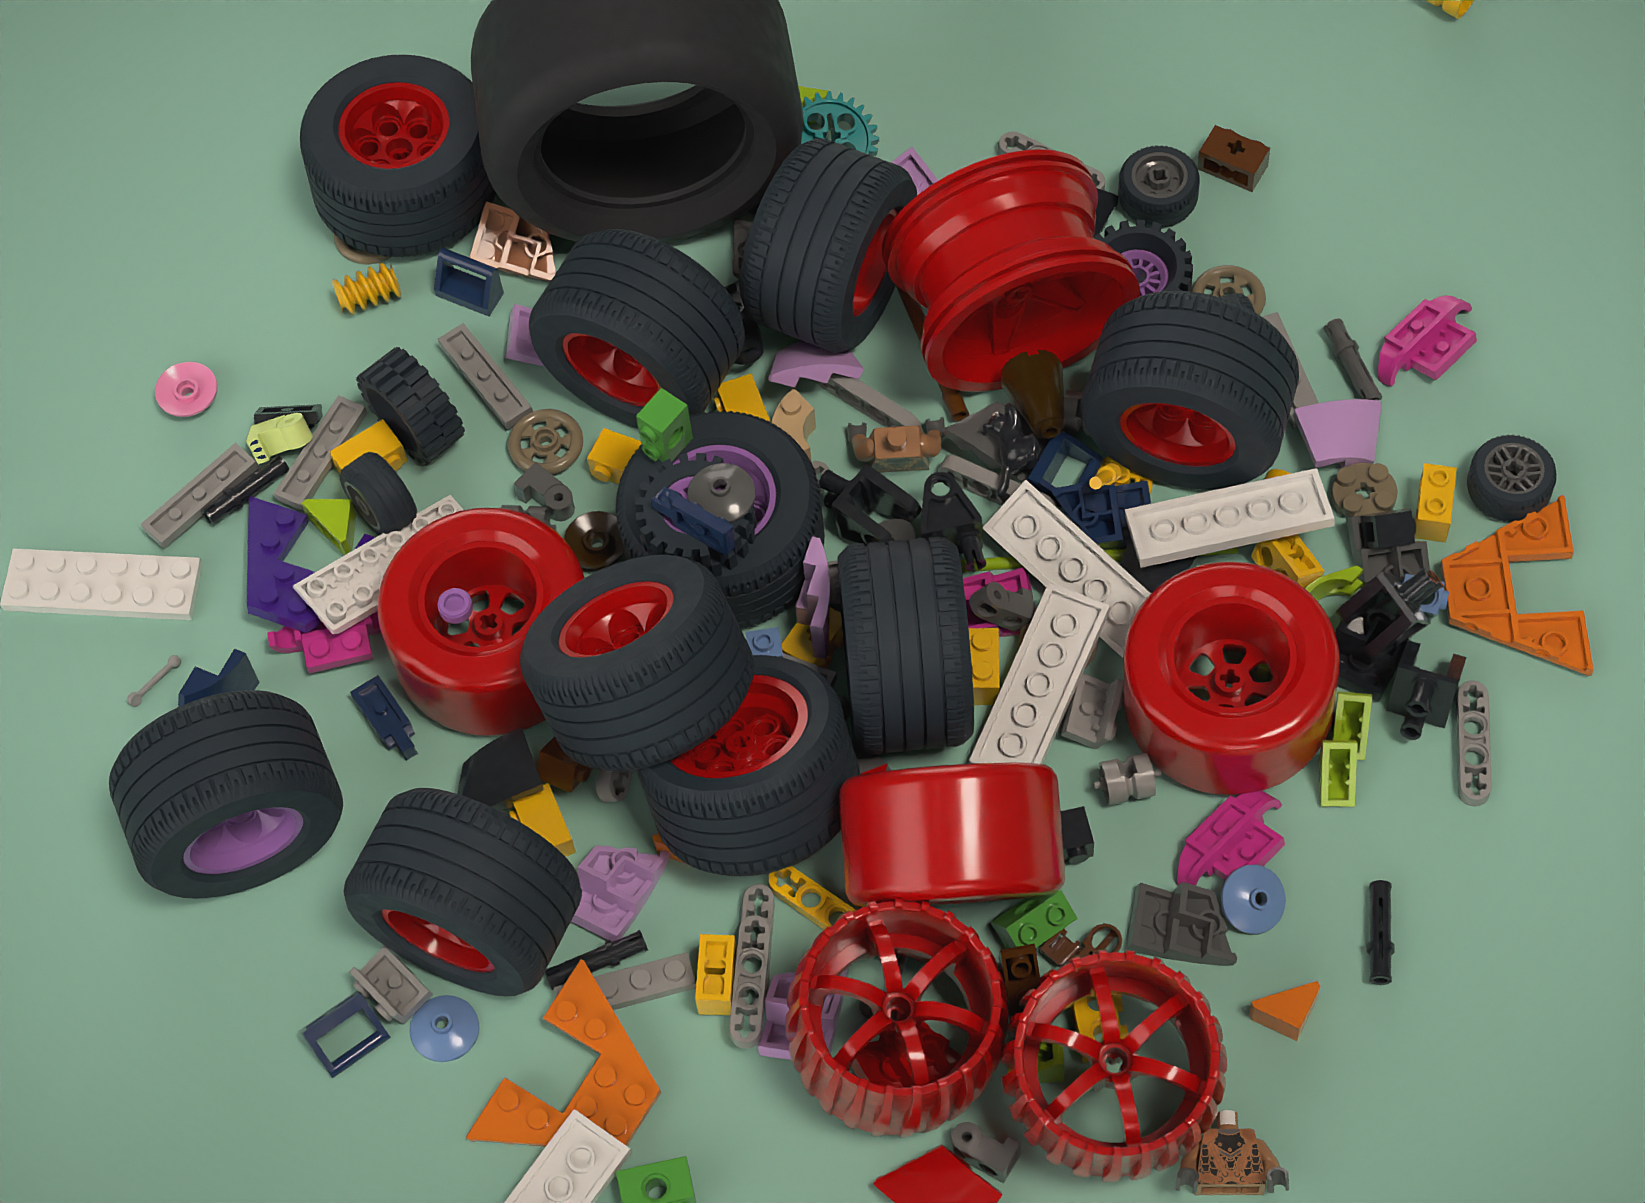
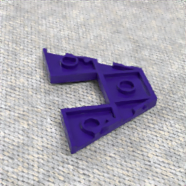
[247,496,376,633]

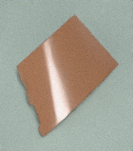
[469,202,556,282]

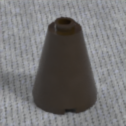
[1000,350,1065,439]

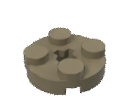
[1331,463,1398,517]

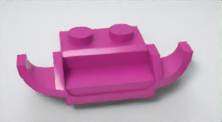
[1378,295,1477,387]
[267,611,381,673]
[1178,791,1285,886]

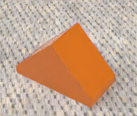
[1249,981,1320,1041]

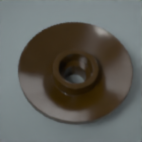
[564,511,625,569]

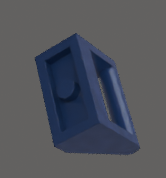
[434,247,504,317]
[1028,431,1104,508]
[299,991,391,1078]

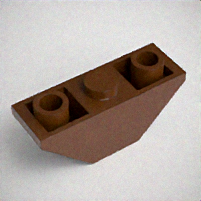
[999,943,1040,1020]

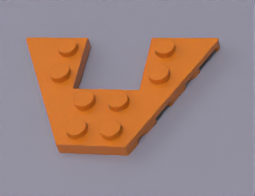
[1440,495,1594,676]
[466,959,661,1147]

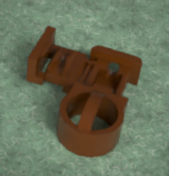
[1039,923,1122,968]

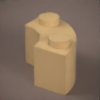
[772,388,816,461]

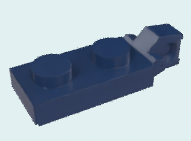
[652,487,735,555]
[350,675,418,760]

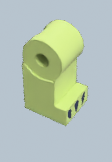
[246,413,313,464]

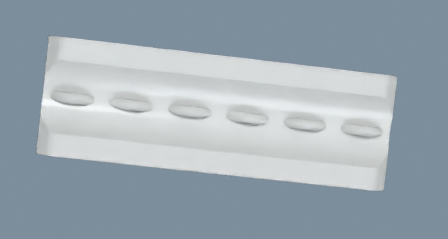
[293,495,464,634]

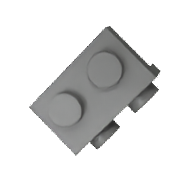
[1061,673,1124,749]
[349,945,433,1024]

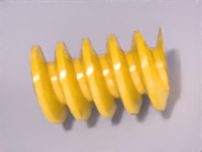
[332,262,401,315]

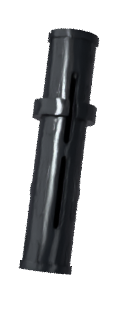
[201,454,289,526]
[1366,880,1395,985]
[545,930,648,990]

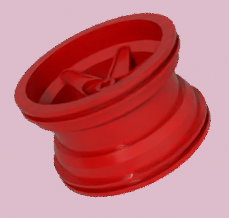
[882,149,1140,392]

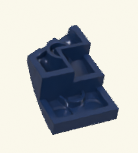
[1052,480,1151,548]
[178,648,260,707]

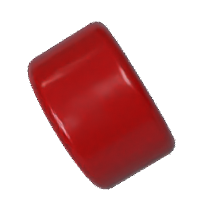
[378,507,585,736]
[1123,561,1340,795]
[839,762,1065,907]

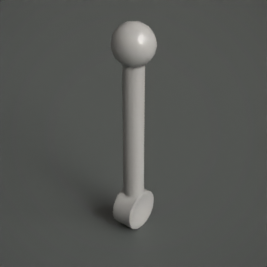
[127,655,181,707]

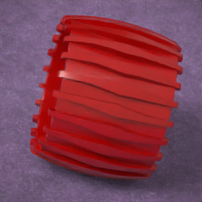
[785,898,1008,1138]
[1001,949,1227,1182]

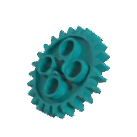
[801,91,879,156]

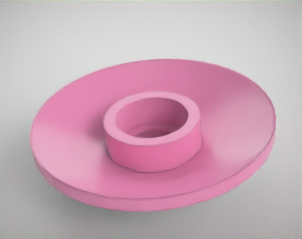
[155,362,218,417]

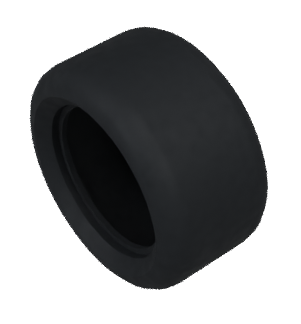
[471,0,803,242]

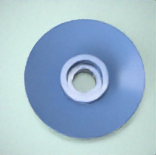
[1221,865,1286,934]
[410,995,479,1062]

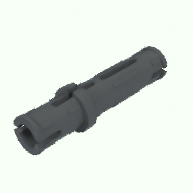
[1323,318,1382,400]

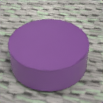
[437,588,473,624]

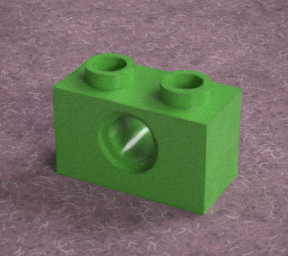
[636,388,693,462]
[991,890,1078,949]
[616,1156,696,1203]

